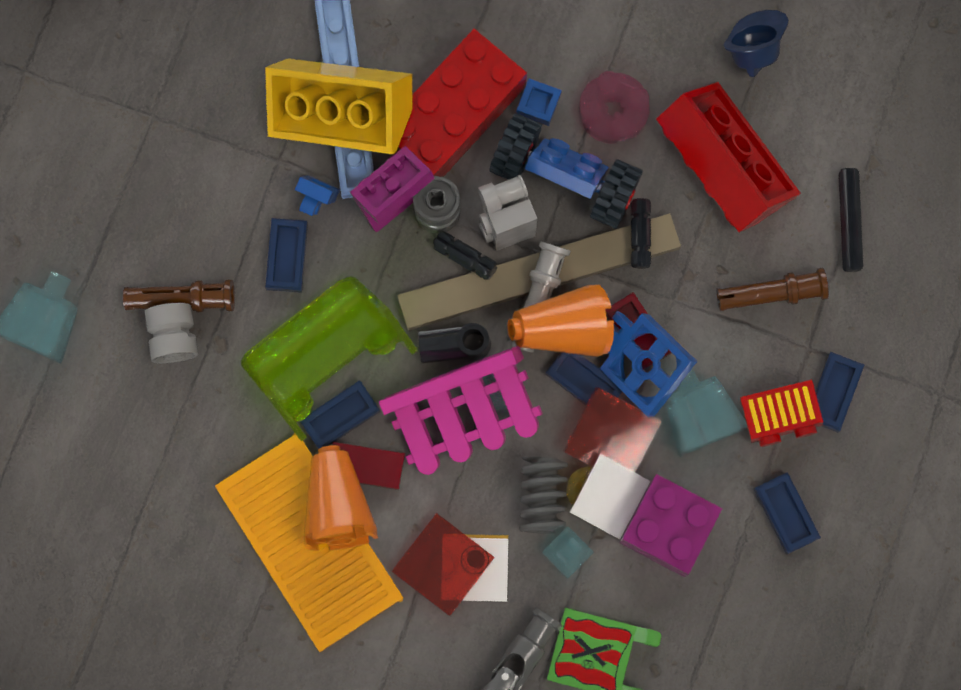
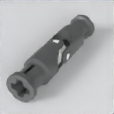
[480,607,562,690]

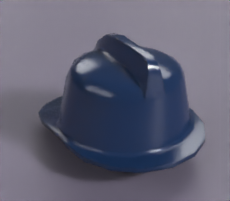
[723,10,789,77]

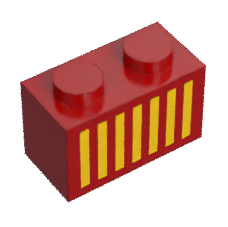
[740,379,823,447]

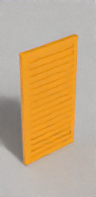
[215,433,403,653]

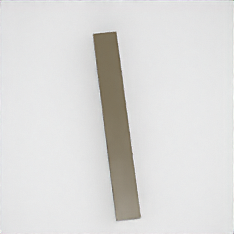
[397,213,681,331]

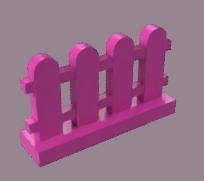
[379,346,543,475]

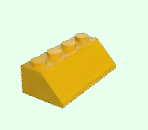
[265,58,412,154]

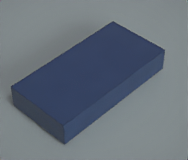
[265,218,308,293]
[545,352,622,418]
[815,352,864,433]
[300,380,381,449]
[754,472,821,555]

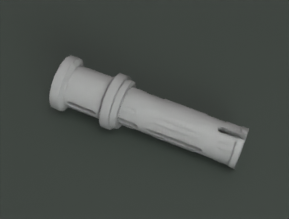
[512,241,571,352]

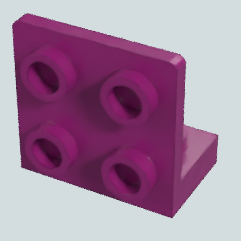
[350,146,435,232]

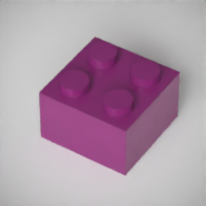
[619,474,722,577]

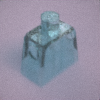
[0,271,77,364]
[666,368,748,457]

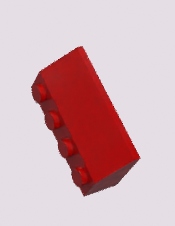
[656,82,801,233]

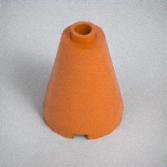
[507,285,614,357]
[303,445,378,551]

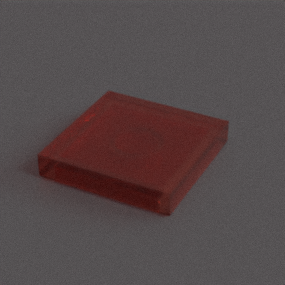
[563,387,662,472]
[392,513,495,617]

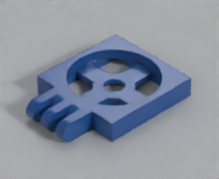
[600,311,698,417]

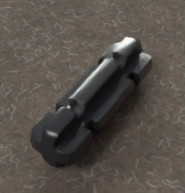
[631,198,651,269]
[433,231,497,280]

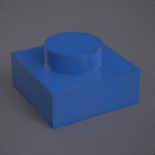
[516,78,562,126]

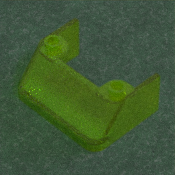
[241,276,418,441]

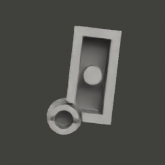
[478,175,538,251]

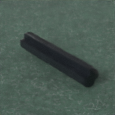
[839,168,863,272]

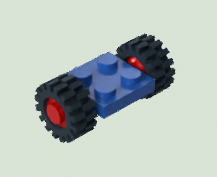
[489,113,643,229]

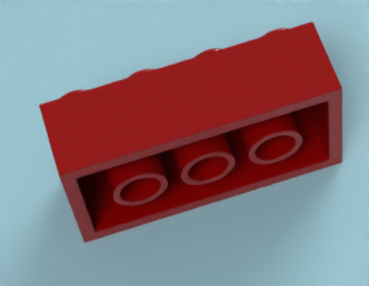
[394,28,527,177]

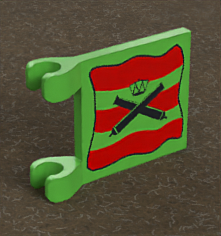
[547,608,661,690]

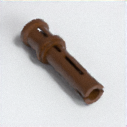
[716,268,829,311]
[123,280,235,312]

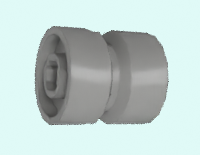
[144,303,198,364]

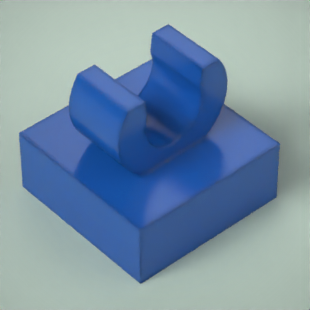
[295,175,340,216]

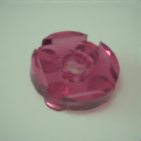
[579,71,650,144]

